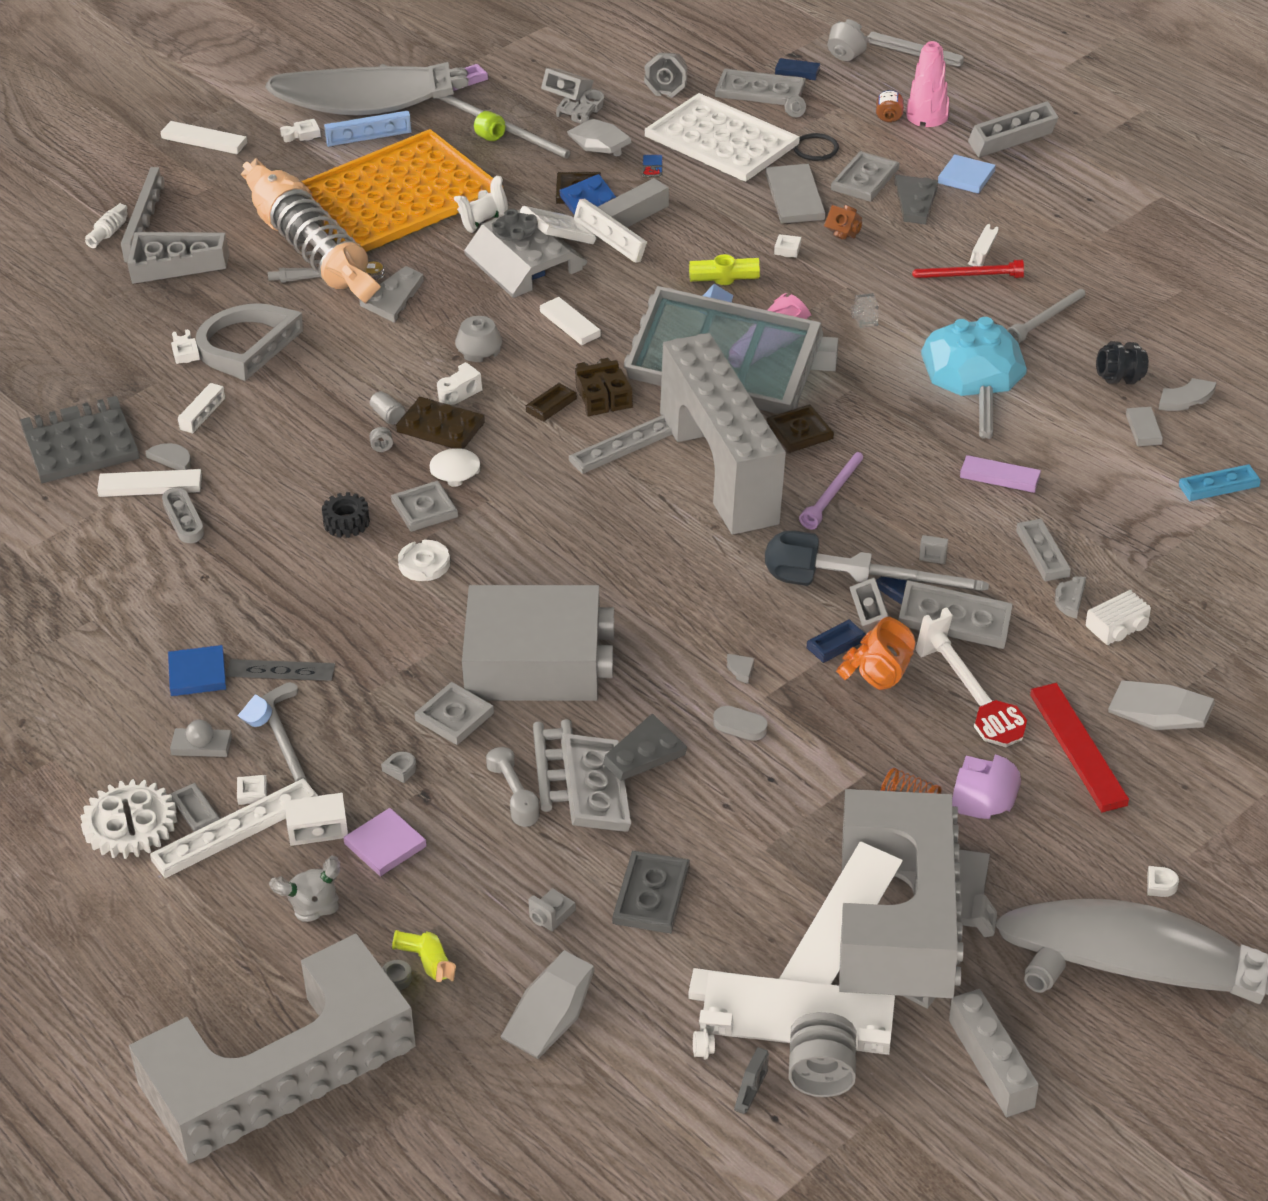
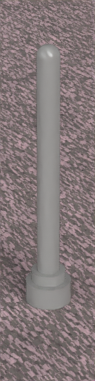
[1007,289,1086,343]

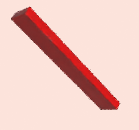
[1030,683,1129,813]

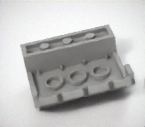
[464,209,587,298]

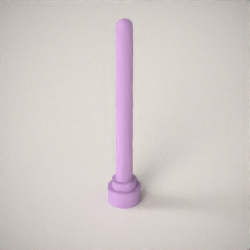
[799,452,863,530]

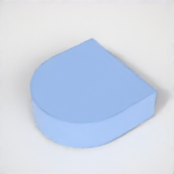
[238,694,272,727]

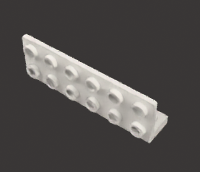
[699,971,895,1055]

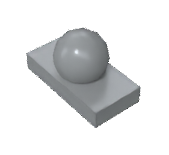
[170,719,232,757]

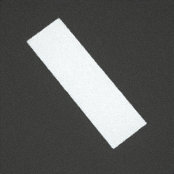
[779,841,903,985]

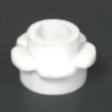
[693,1028,715,1060]

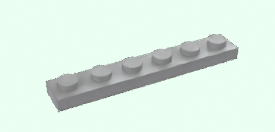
[121,167,164,262]

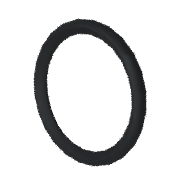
[793,133,839,161]

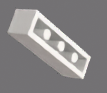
[178,383,225,433]

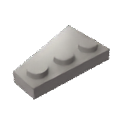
[359,266,424,323]

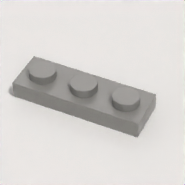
[1016,519,1071,582]

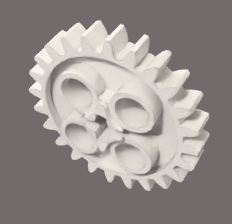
[81,779,177,859]

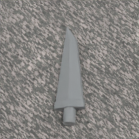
[268,268,321,283]

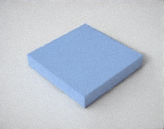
[938,155,996,194]

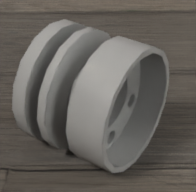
[789,1012,857,1097]

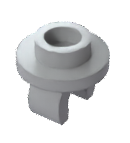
[784,96,806,118]

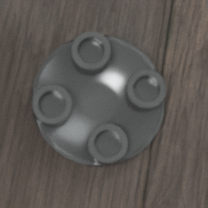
[492,209,538,241]

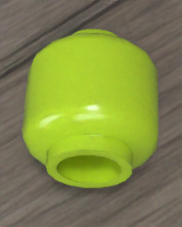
[474,111,506,141]

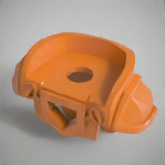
[836,617,916,690]

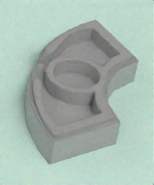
[1159,378,1216,411]

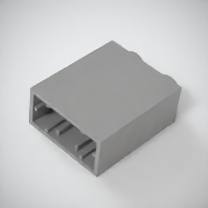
[462,585,614,701]

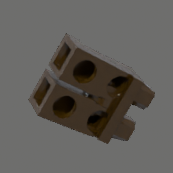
[575,358,633,417]

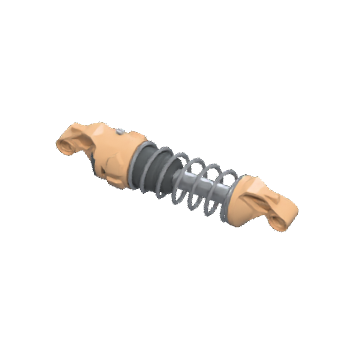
[241,158,381,304]

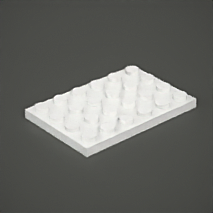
[645,93,800,182]

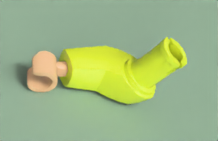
[392,930,456,982]

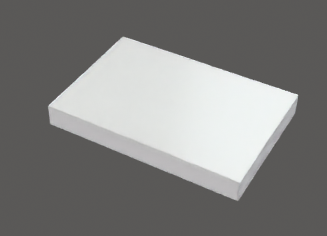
[520,206,597,244]

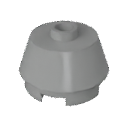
[827,19,869,61]
[455,316,502,362]

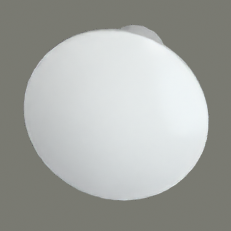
[430,449,480,487]

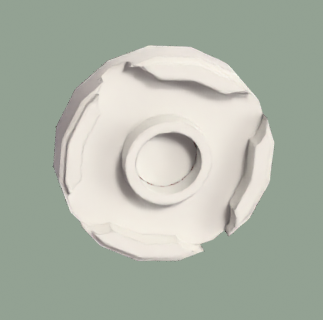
[398,540,450,581]

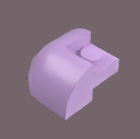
[952,754,1021,819]

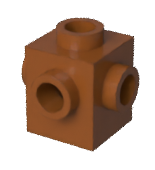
[824,205,862,240]

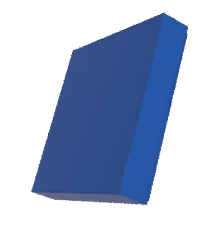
[168,645,226,696]

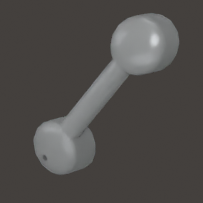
[486,747,539,827]

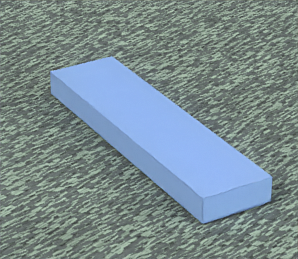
[324,111,411,147]

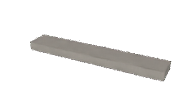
[569,415,672,474]

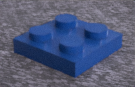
[560,174,616,215]

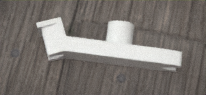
[968,224,998,266]

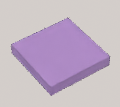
[344,808,426,876]

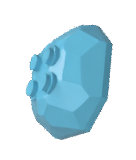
[921,317,1027,396]

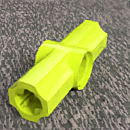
[689,254,760,285]

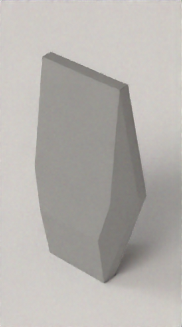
[567,118,632,156]
[1108,680,1215,730]
[500,950,595,1059]

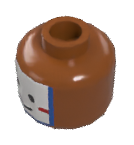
[876,90,904,122]

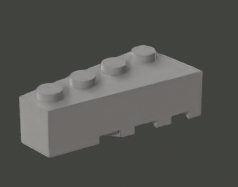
[127,232,229,284]

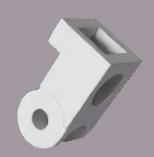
[437,362,482,405]

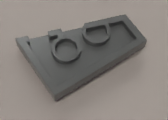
[894,174,938,225]
[603,713,687,781]

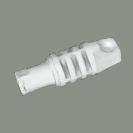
[85,203,127,248]

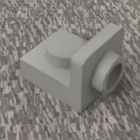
[528,888,576,932]

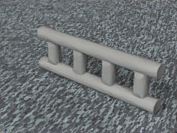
[533,719,573,812]

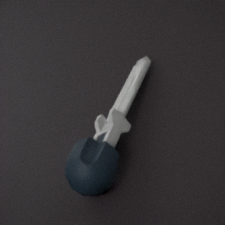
[765,531,989,591]

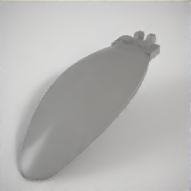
[265,62,469,115]
[996,899,1268,1004]

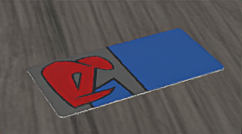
[642,155,662,176]

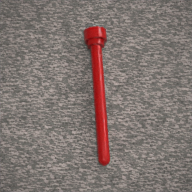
[912,259,1024,278]

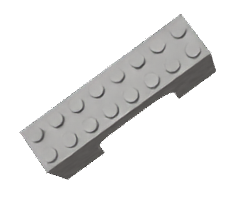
[660,333,786,535]
[839,789,963,998]
[129,933,416,1164]

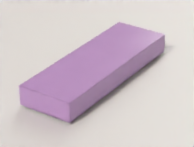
[960,455,1041,493]

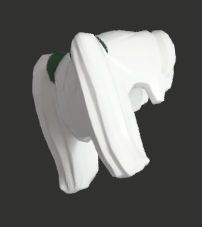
[454,175,508,233]

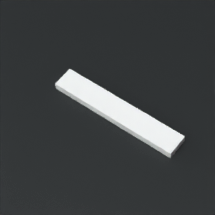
[150,778,318,878]

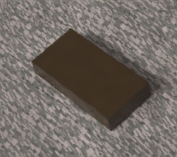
[525,383,577,422]

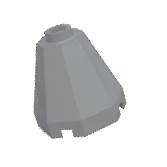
[644,52,688,98]

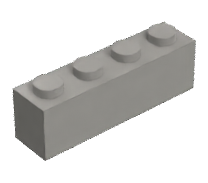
[968,101,1059,158]
[949,989,1039,1118]

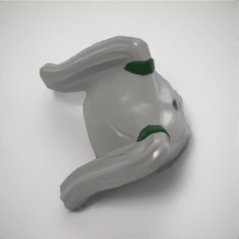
[269,855,340,922]

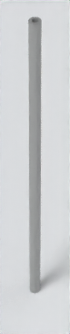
[380,64,570,159]

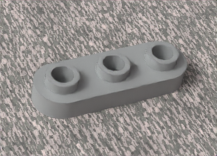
[162,488,204,543]

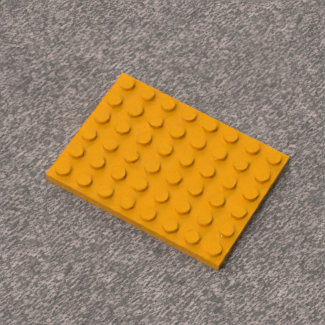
[301,129,504,252]

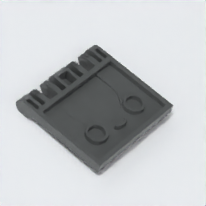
[20,396,140,484]

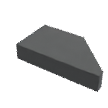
[734,1047,769,1114]

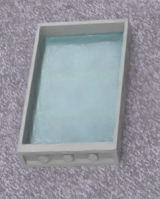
[624,286,823,414]

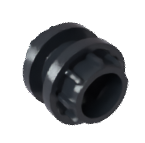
[1096,341,1149,385]

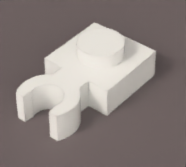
[280,119,321,142]
[171,329,200,364]

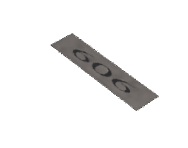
[226,659,335,681]

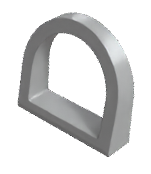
[196,304,303,381]

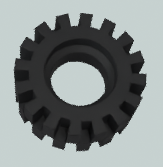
[322,492,370,538]

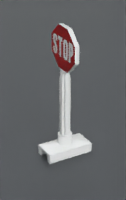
[915,607,1027,747]

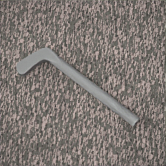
[262,682,307,782]

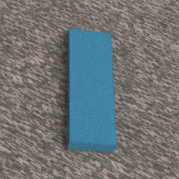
[1179,464,1261,501]

